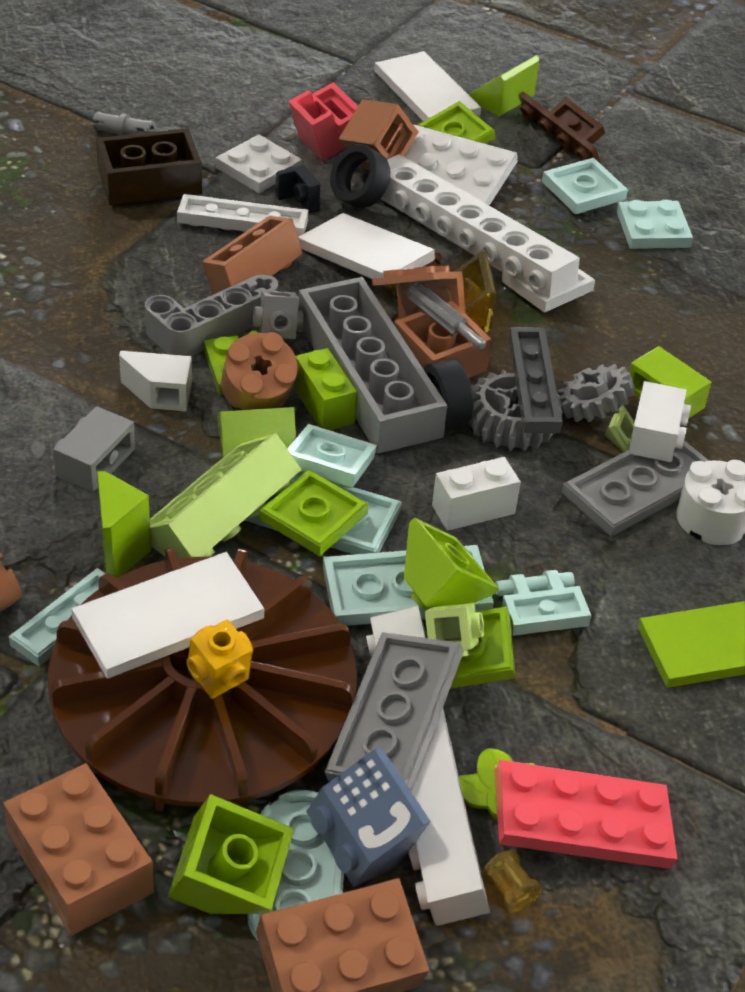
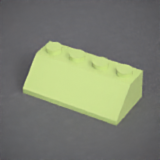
[150,433,302,558]

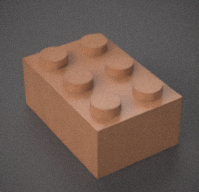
[3,763,154,936]
[256,878,429,992]

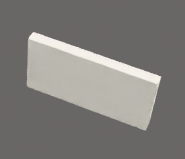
[375,52,481,121]
[298,213,435,286]
[71,552,264,679]

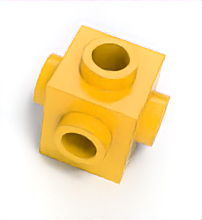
[187,619,253,699]

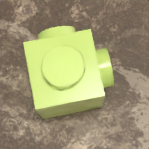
[425,603,484,657]

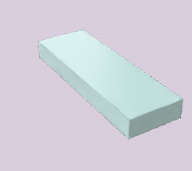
[9,568,105,666]

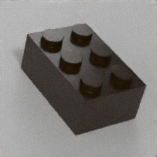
[96,128,202,205]

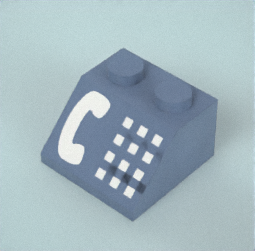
[306,747,431,887]

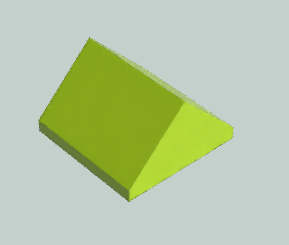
[468,55,539,117]
[217,407,296,458]
[97,471,151,578]

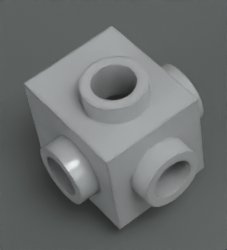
[253,290,303,343]

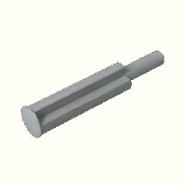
[407,282,486,350]

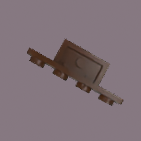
[518,92,605,165]

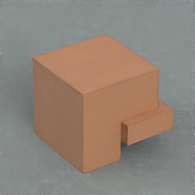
[339,99,419,169]

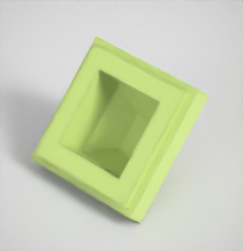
[604,405,635,452]

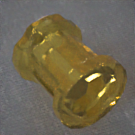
[482,849,542,912]

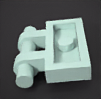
[495,570,591,636]

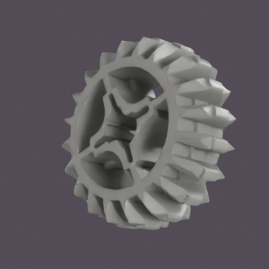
[468,369,562,452]

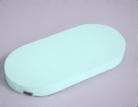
[247,790,344,941]

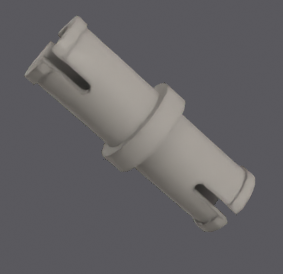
[92,111,156,136]

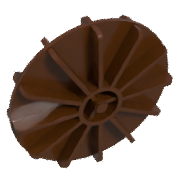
[48,547,357,813]

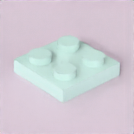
[542,158,628,214]
[617,200,693,249]
[287,424,377,488]

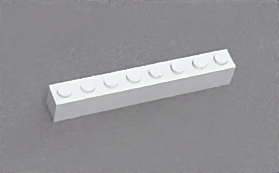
[366,606,490,926]

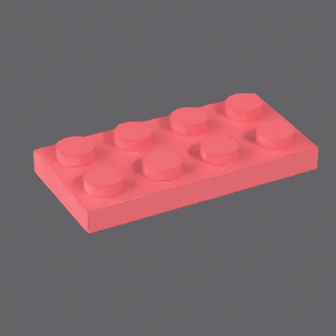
[495,760,678,869]

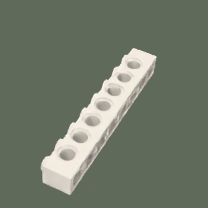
[381,154,580,298]

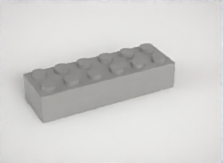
[298,277,447,454]

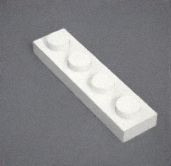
[177,194,309,237]

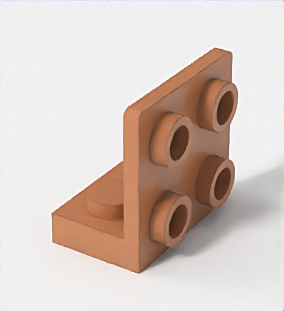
[372,265,466,318]

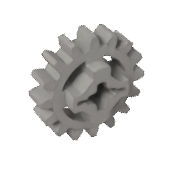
[557,364,635,422]

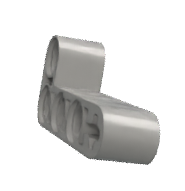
[145,274,278,356]

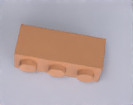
[202,215,303,295]

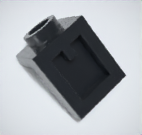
[276,164,320,213]

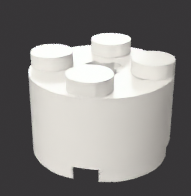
[677,460,745,545]

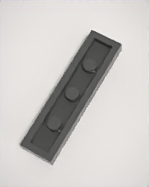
[509,327,562,433]

